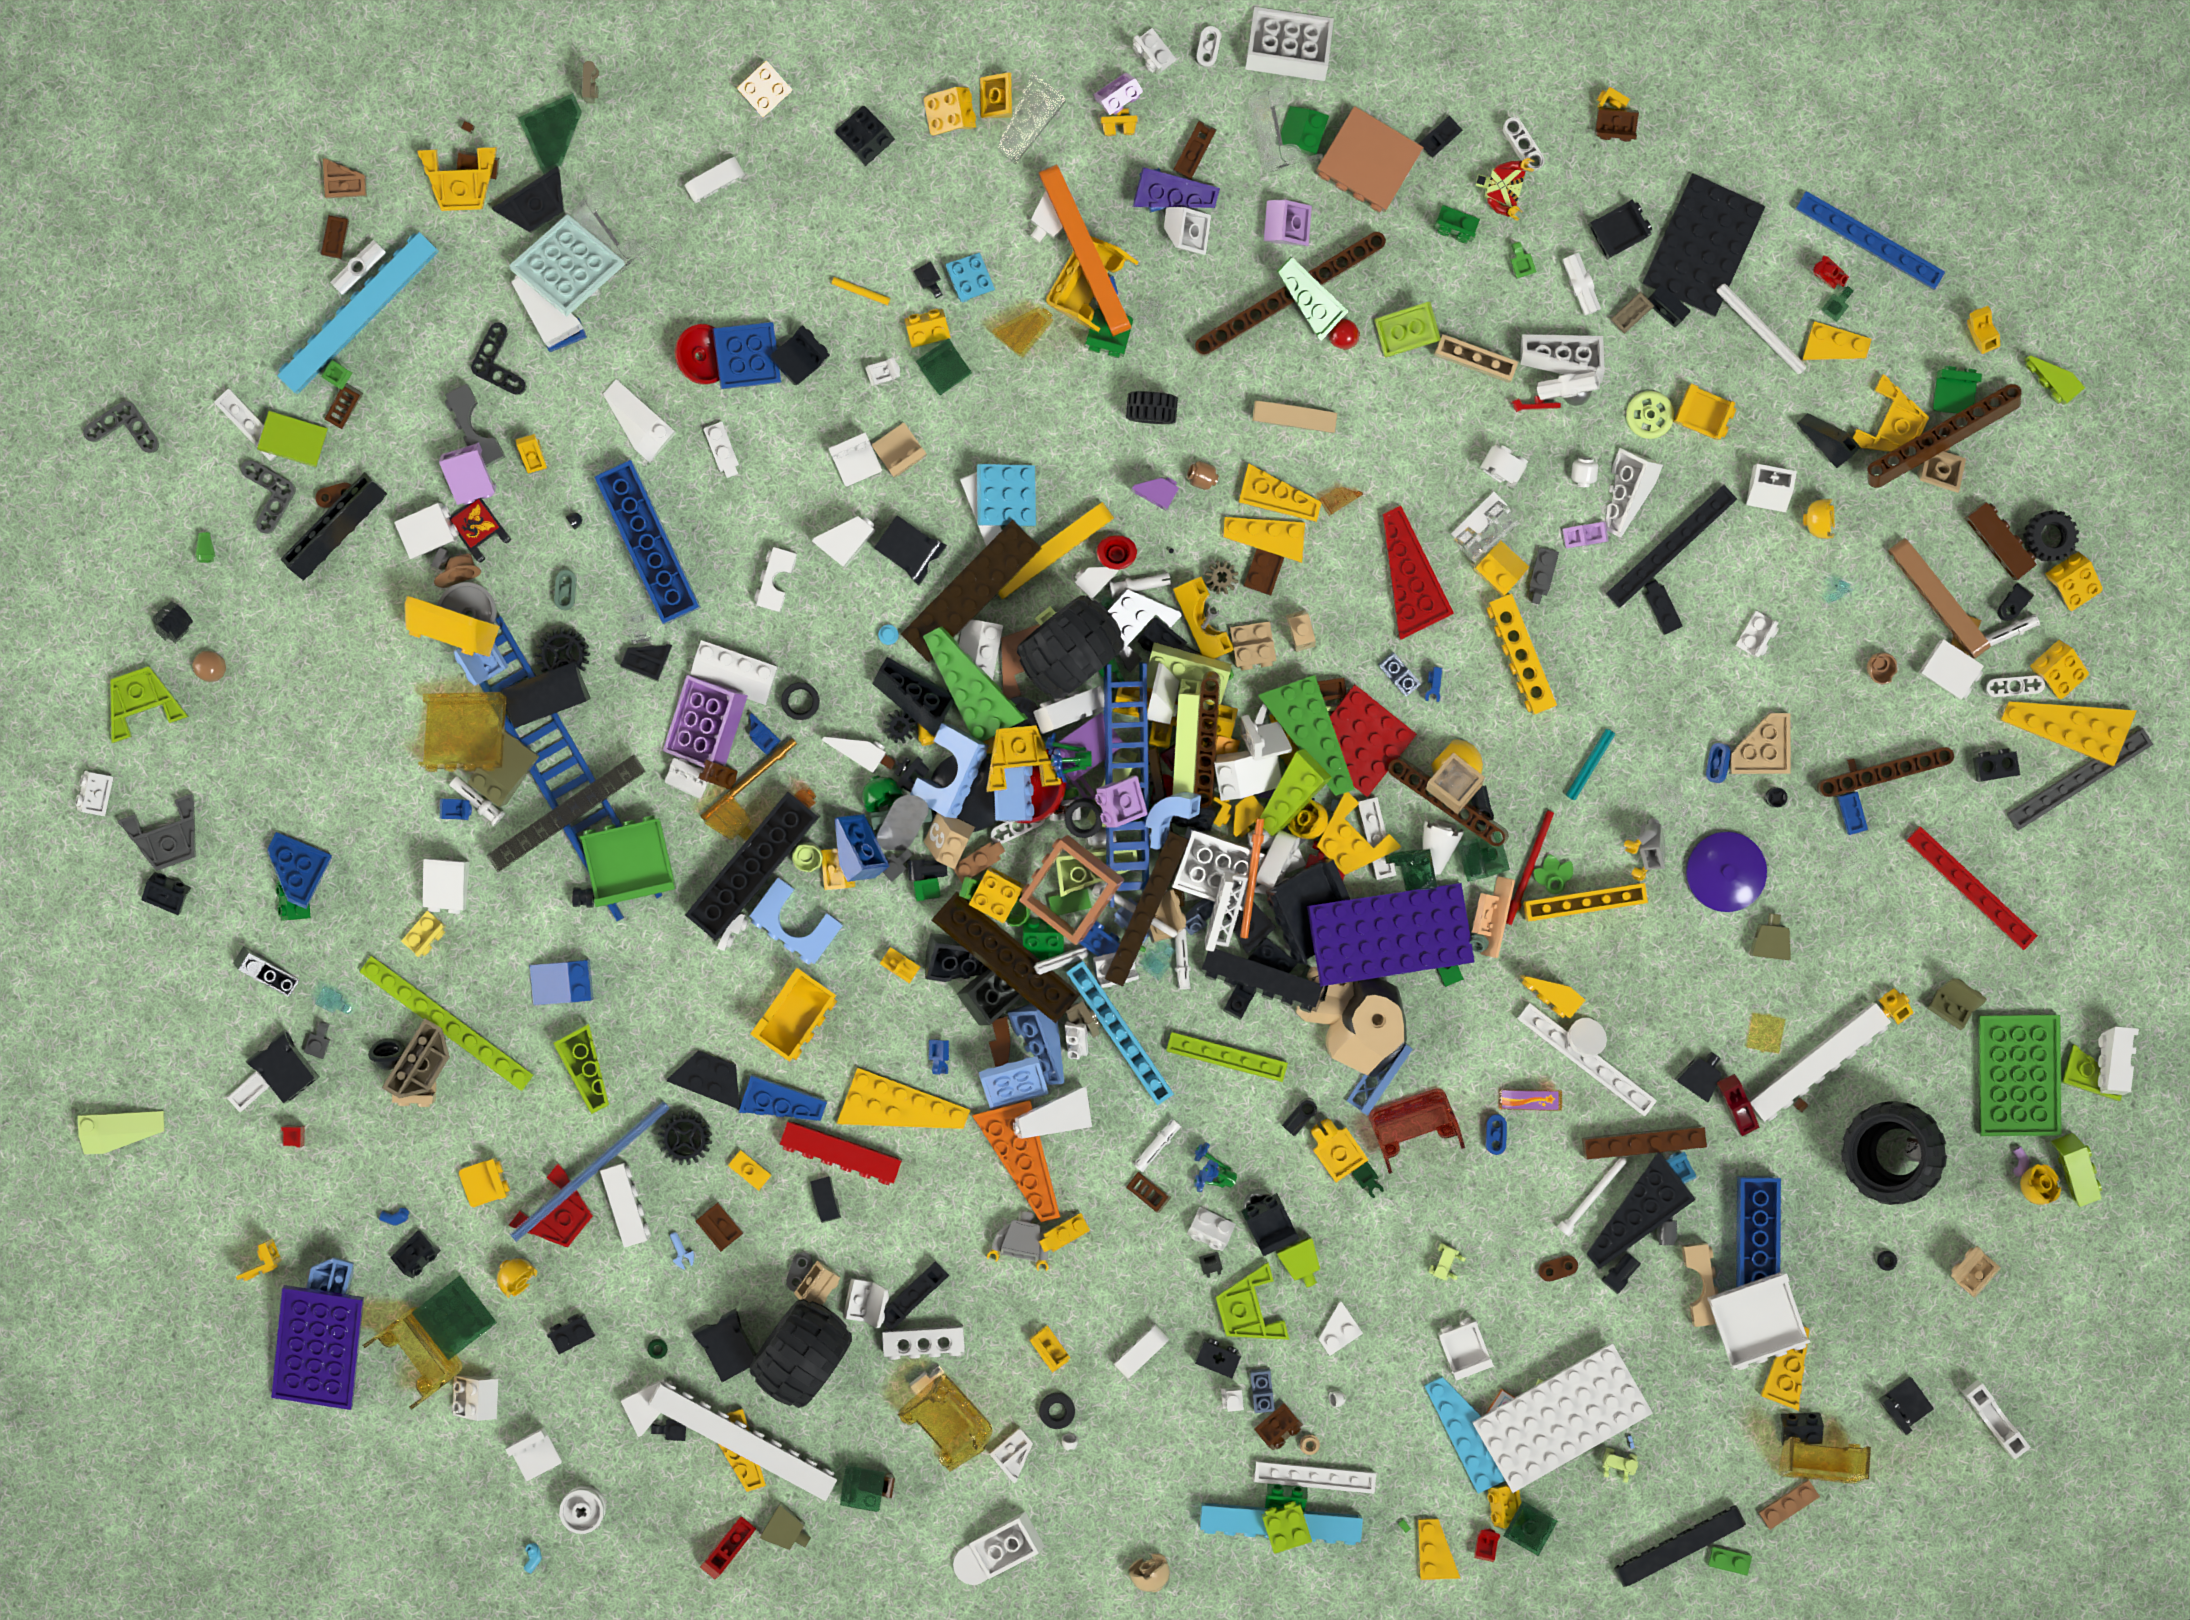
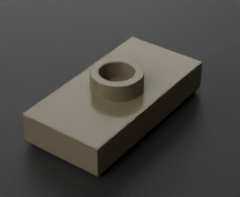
[1611,291,1654,334]

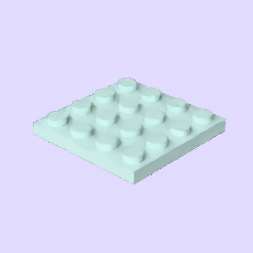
[509,214,625,317]

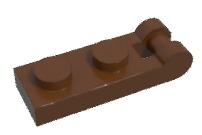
[1173,120,1217,180]
[698,759,738,790]

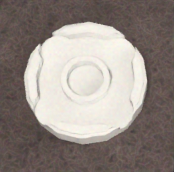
[1567,1018,1607,1057]
[953,1545,988,1585]

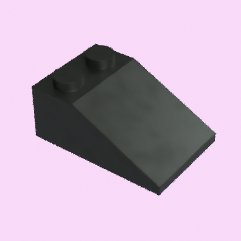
[957,969,1022,1026]

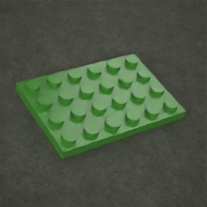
[1979,1015,2061,1136]

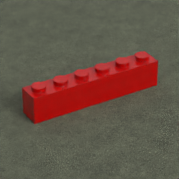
[779,1120,902,1186]

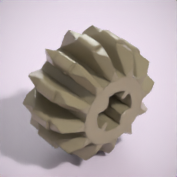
[1205,561,1239,595]

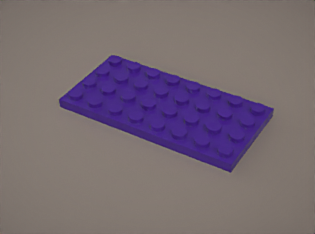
[1307,883,1475,987]

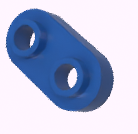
[1706,743,1731,783]
[1485,1114,1507,1155]

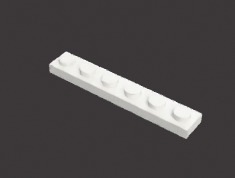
[1254,1461,1376,1494]

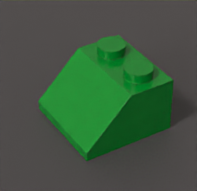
[1277,106,1329,157]

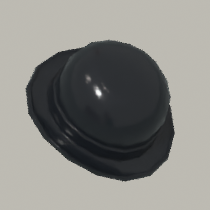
[368,1039,405,1070]

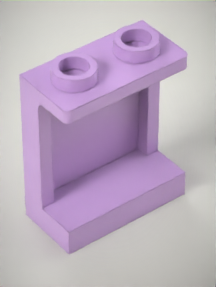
[439,443,497,505]

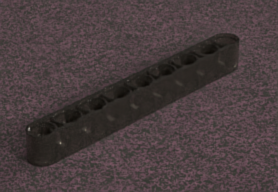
[486,754,646,872]

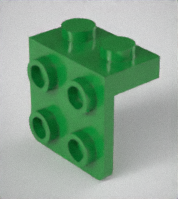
[1085,308,1133,358]
[1933,366,1982,414]
[1023,918,1064,961]

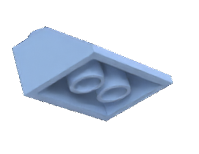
[994,766,1034,822]

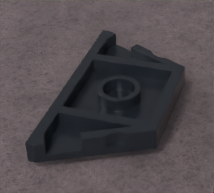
[492,166,564,233]
[667,1050,740,1110]

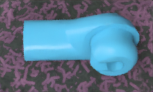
[524,1543,542,1574]

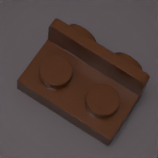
[1254,1403,1303,1450]

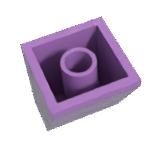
[1052,712,1122,781]

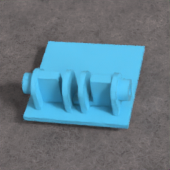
[945,253,995,303]

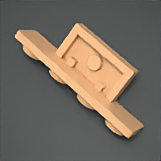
[1472,876,1515,958]

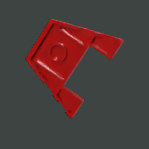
[509,1163,594,1248]

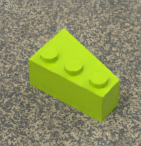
[2051,1133,2102,1207]

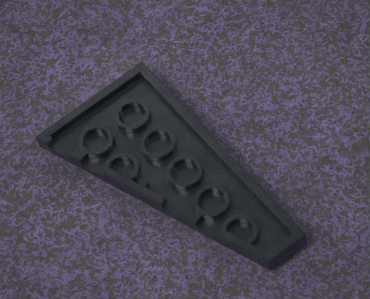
[1587,1151,1696,1269]

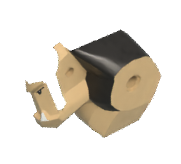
[1296,966,1407,1077]

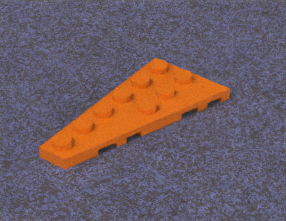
[972,1100,1060,1222]

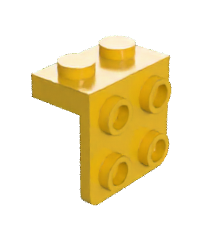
[924,87,976,136]
[2045,551,2103,611]
[2030,639,2089,699]
[459,1157,510,1207]

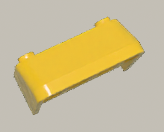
[1046,236,1139,332]
[405,596,500,657]

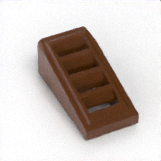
[325,383,363,429]
[1126,1172,1171,1213]

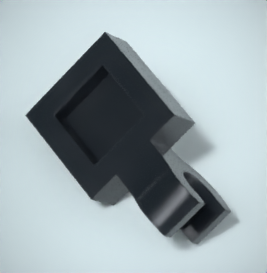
[913,261,943,299]
[651,1419,686,1441]

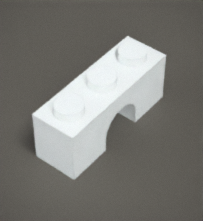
[754,547,797,613]

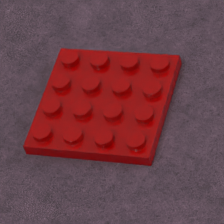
[1329,684,1417,797]

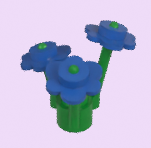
[1045,733,1092,783]
[1194,1142,1237,1192]

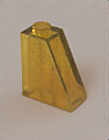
[992,307,1053,359]

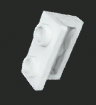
[665,758,709,799]
[1187,1207,1236,1251]

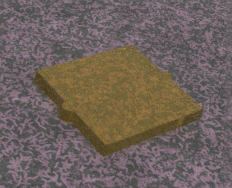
[1746,1013,1786,1054]

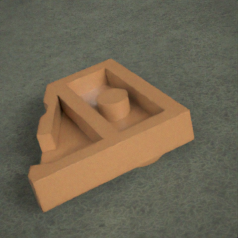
[323,158,367,199]

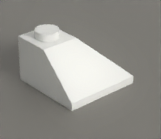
[1164,207,1211,255]

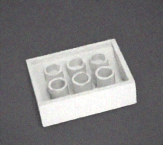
[1245,7,1334,81]
[1172,827,1266,911]

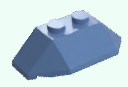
[306,1257,354,1294]

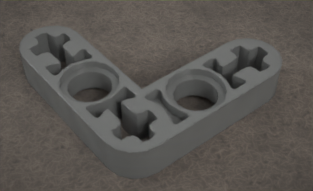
[83,401,159,453]
[241,460,296,534]

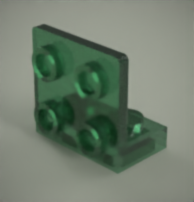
[916,338,972,396]
[1385,849,1437,891]
[840,1462,885,1512]

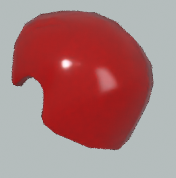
[1328,318,1360,350]

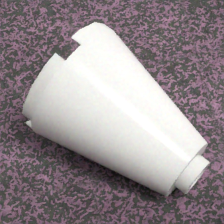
[1422,819,1464,877]

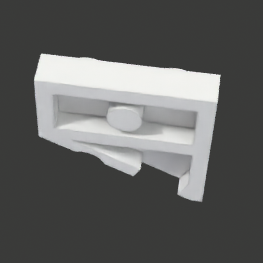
[1318,1301,1363,1356]

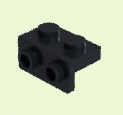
[1780,1412,1824,1446]

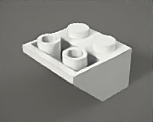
[1746,464,1797,512]
[452,1375,498,1421]

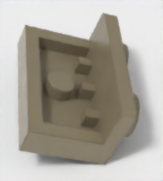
[1066,1001,1100,1038]

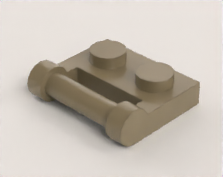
[582,61,599,104]

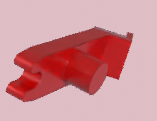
[1511,396,1561,412]

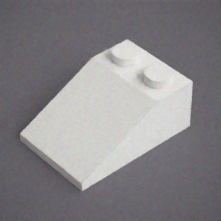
[1214,751,1282,801]
[969,1512,1045,1579]

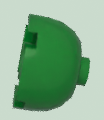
[862,775,903,813]

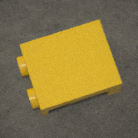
[1673,383,1737,441]

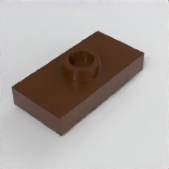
[321,215,349,259]

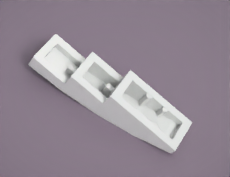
[960,472,1002,546]

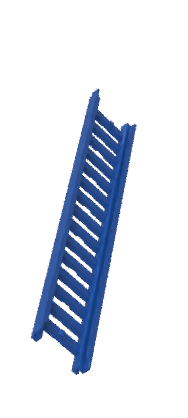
[458,616,663,921]

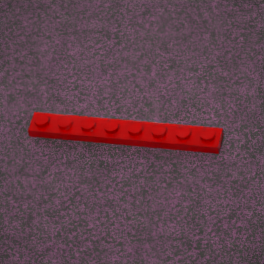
[1906,826,2038,950]

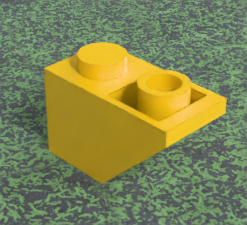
[1233,795,1265,837]

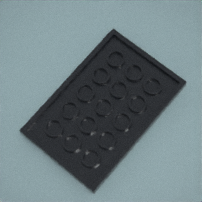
[1642,173,1766,317]

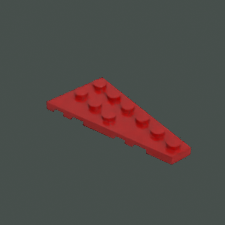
[1382,505,1454,641]

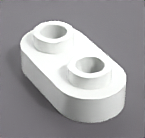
[1196,26,1221,68]

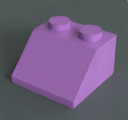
[1131,477,1179,511]

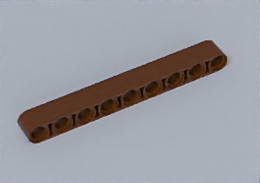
[1867,384,2022,488]

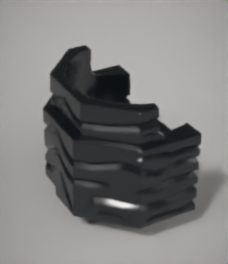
[152,602,193,644]

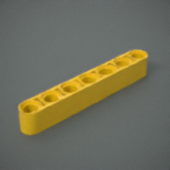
[998,502,1114,600]

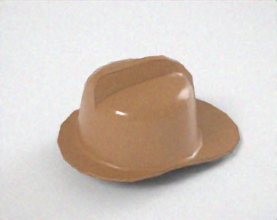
[434,553,481,588]

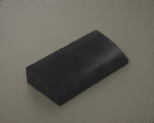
[502,661,591,728]

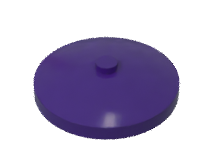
[1686,832,1767,912]

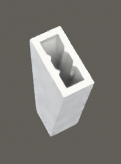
[511,276,584,348]
[1013,1087,1092,1138]

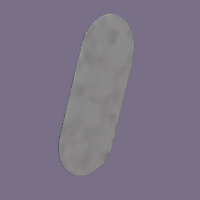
[877,795,929,851]

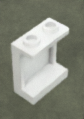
[394,503,459,560]
[1918,639,1984,700]
[1438,1317,1494,1381]

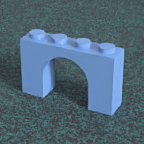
[910,723,989,818]
[749,877,844,964]

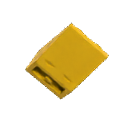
[1520,975,1586,1018]

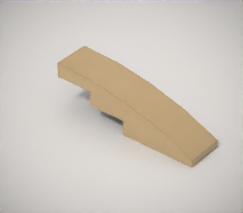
[1252,401,1337,433]

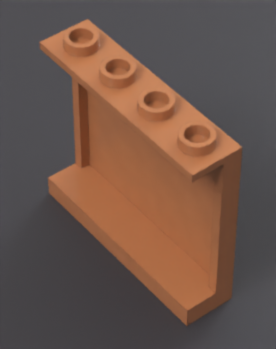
[1316,106,1424,213]

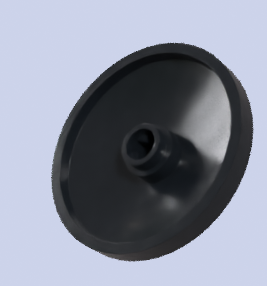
[931,755,997,832]

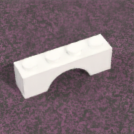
[1962,1380,2031,1460]

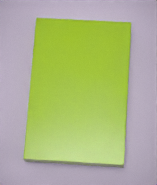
[1374,301,1441,358]
[257,411,328,467]

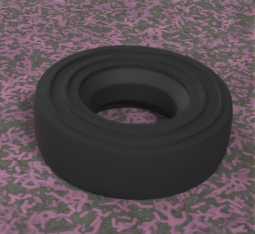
[1039,1393,1075,1429]

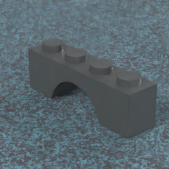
[445,384,506,467]

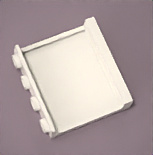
[1707,1271,1810,1370]

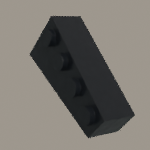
[872,657,955,736]

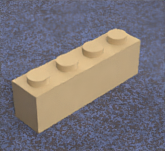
[1434,334,1518,383]

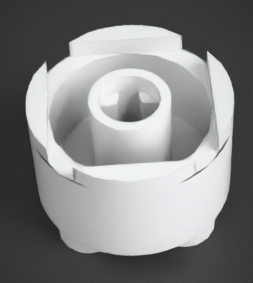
[1480,445,1528,488]

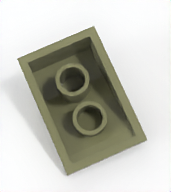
[468,732,539,807]

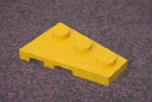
[1802,321,1872,360]
[1418,1518,1461,1580]

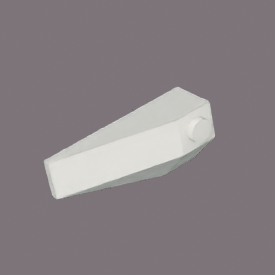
[603,379,676,463]
[1605,448,1663,537]

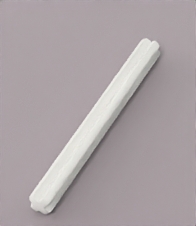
[1717,284,1806,374]

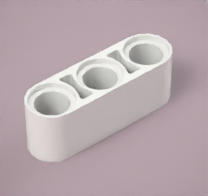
[1503,117,1544,172]
[684,157,745,203]
[1256,830,1300,888]
[1113,1324,1169,1379]

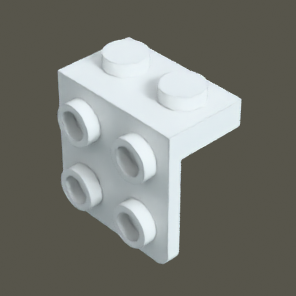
[843,1278,889,1328]

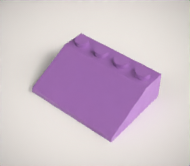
[663,675,748,768]

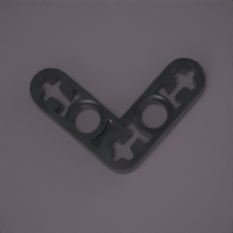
[471,322,526,395]

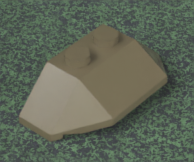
[382,1018,450,1098]

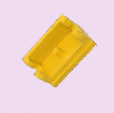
[1029,1325,1071,1373]

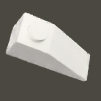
[822,737,886,773]

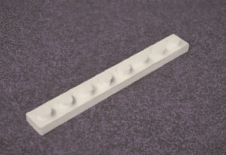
[1517,1003,1657,1117]

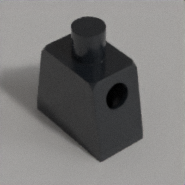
[1674,1052,1722,1103]

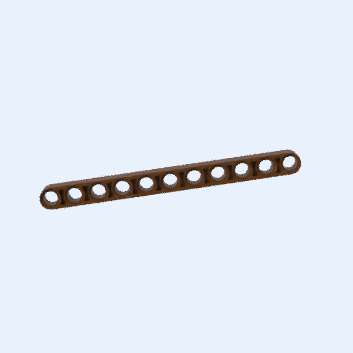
[1195,232,1386,356]

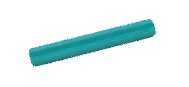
[1566,729,1615,800]

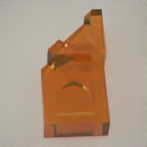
[1319,487,1363,516]

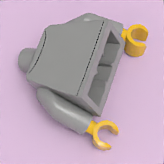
[1624,819,1665,881]
[987,1212,1049,1271]

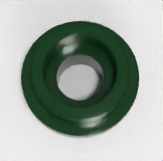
[647,1339,668,1359]

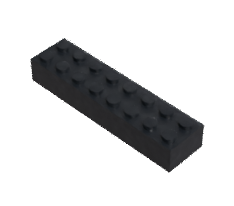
[685,790,821,941]

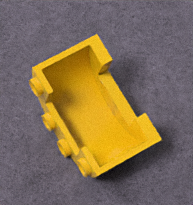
[750,968,837,1062]

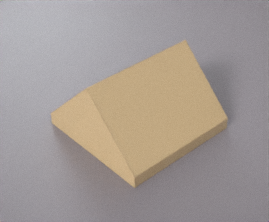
[1917,451,1966,493]

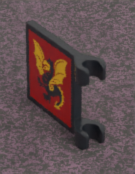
[449,498,511,563]

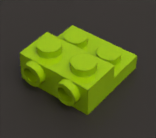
[1261,1501,1312,1554]

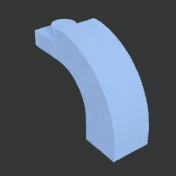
[1145,792,1201,850]

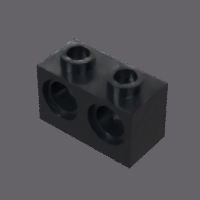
[1973,748,2020,782]

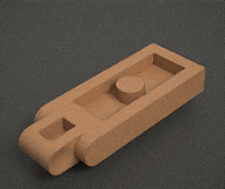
[953,841,1005,884]

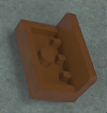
[1595,107,1639,142]

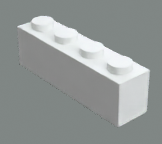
[600,1162,651,1248]

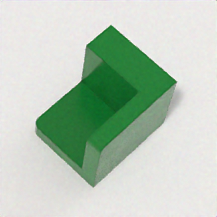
[914,877,941,902]

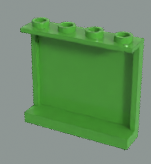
[579,815,677,907]

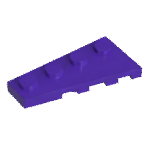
[1132,167,1220,208]

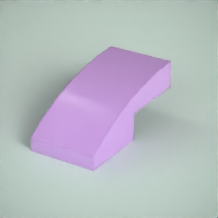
[1563,522,1609,549]

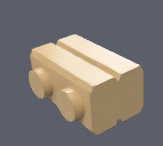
[794,1260,841,1305]

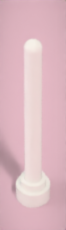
[1092,881,1177,937]
[1557,1157,1626,1237]

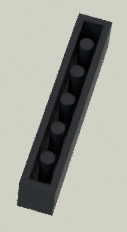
[281,472,387,581]
[1202,949,1325,1013]

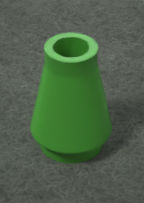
[195,532,216,563]

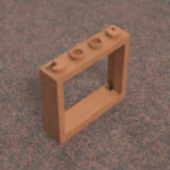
[1019,835,1124,945]

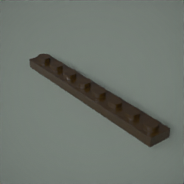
[1148,746,1186,907]
[1105,831,1189,987]

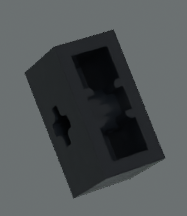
[1194,1338,1241,1379]

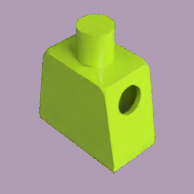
[1276,1236,1320,1288]

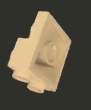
[1230,621,1277,671]

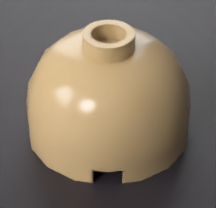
[1129,1554,1170,1592]

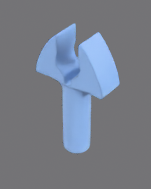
[670,1232,694,1270]

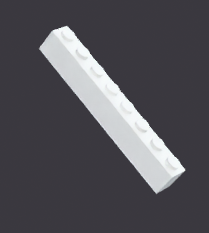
[1749,1002,1891,1122]

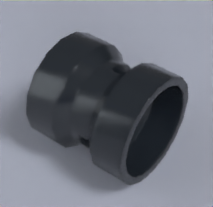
[1764,787,1788,808]
[572,887,595,908]

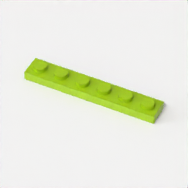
[1166,1032,1288,1082]

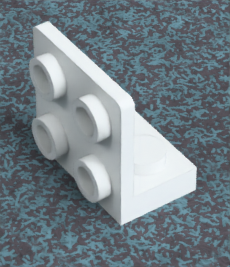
[1133,28,1177,75]
[829,432,882,487]
[1240,715,1292,761]
[505,1427,562,1481]

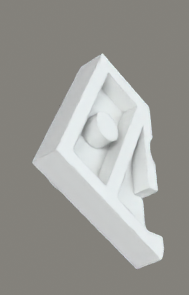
[989,1428,1033,1484]

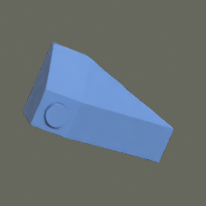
[1008,1004,1064,1085]

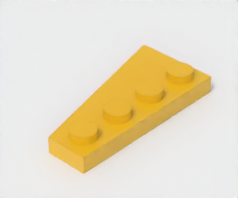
[1238,463,1322,522]

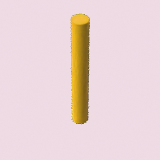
[831,277,891,306]

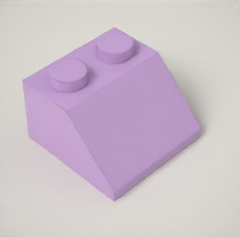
[1264,200,1312,246]

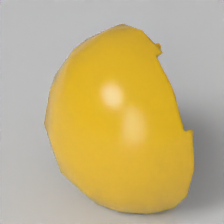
[1431,739,1483,776]

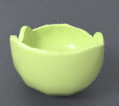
[792,842,823,872]

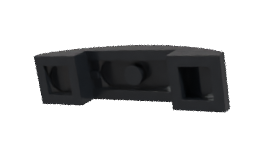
[883,1261,950,1331]

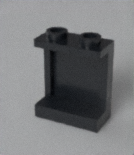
[1588,199,1652,260]
[1241,1193,1299,1257]

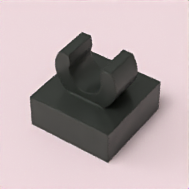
[1199,1252,1223,1278]

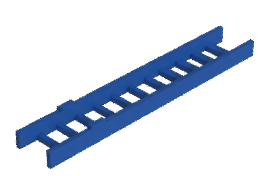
[1104,662,1149,907]

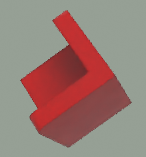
[281,1125,305,1148]

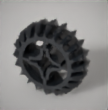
[535,627,591,672]
[658,1111,712,1165]

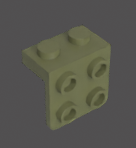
[1927,978,1987,1031]

